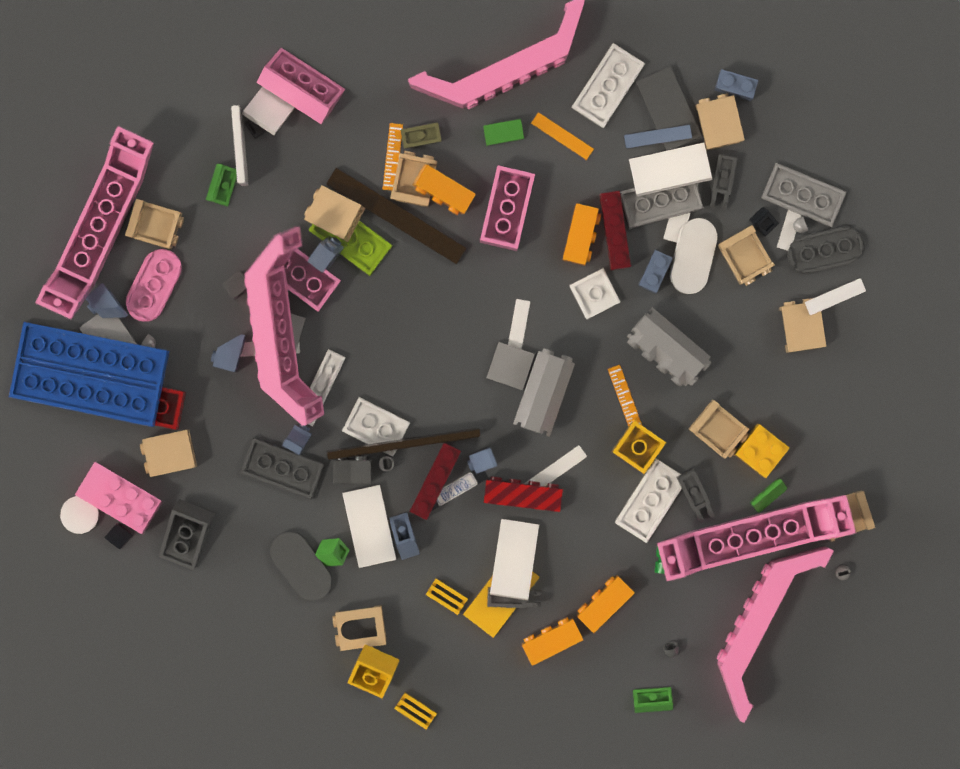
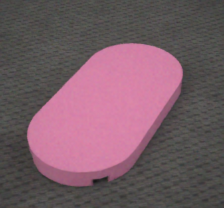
[126,249,182,322]

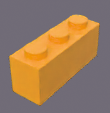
[412,164,476,215]
[562,203,601,266]
[577,575,635,633]
[521,617,583,666]

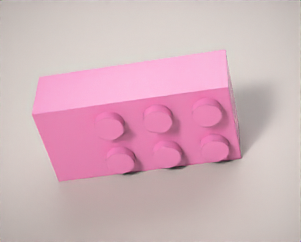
[480,166,535,251]
[284,249,341,312]
[75,462,163,534]

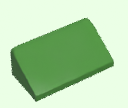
[483,119,524,146]
[206,164,237,207]
[750,478,787,513]
[633,687,673,713]

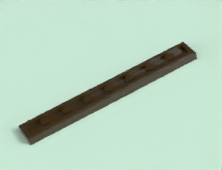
[326,168,467,265]
[326,428,480,460]

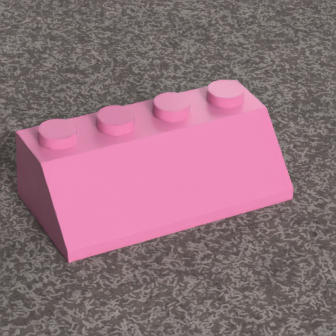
[257,48,345,124]

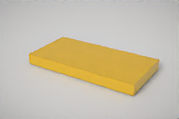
[463,571,540,638]

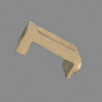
[332,605,387,651]

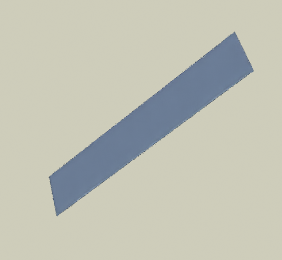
[624,125,692,148]

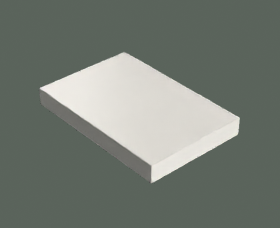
[342,397,410,457]

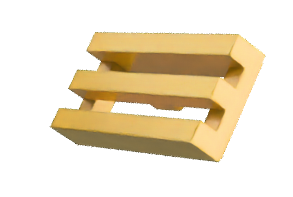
[426,578,468,615]
[394,692,437,730]

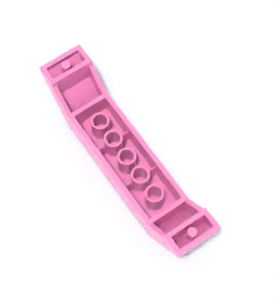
[408,0,585,110]
[36,126,154,319]
[245,227,324,425]
[657,495,856,581]
[716,546,833,723]

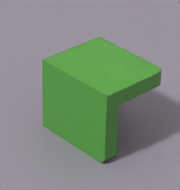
[315,538,350,566]

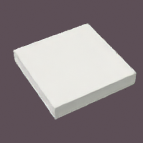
[242,86,295,135]
[569,268,620,320]

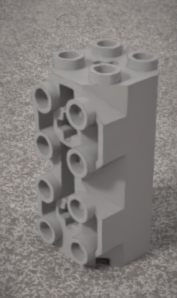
[626,307,712,387]
[513,349,575,437]

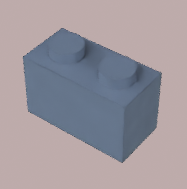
[714,69,758,101]
[307,236,344,273]
[638,250,672,293]

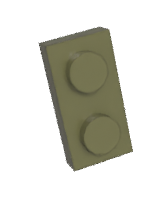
[401,122,442,149]

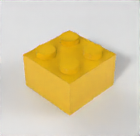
[611,420,666,474]
[734,424,789,478]
[348,644,400,699]

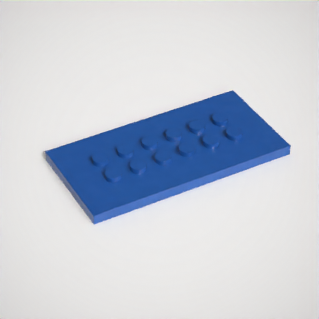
[9,322,169,427]

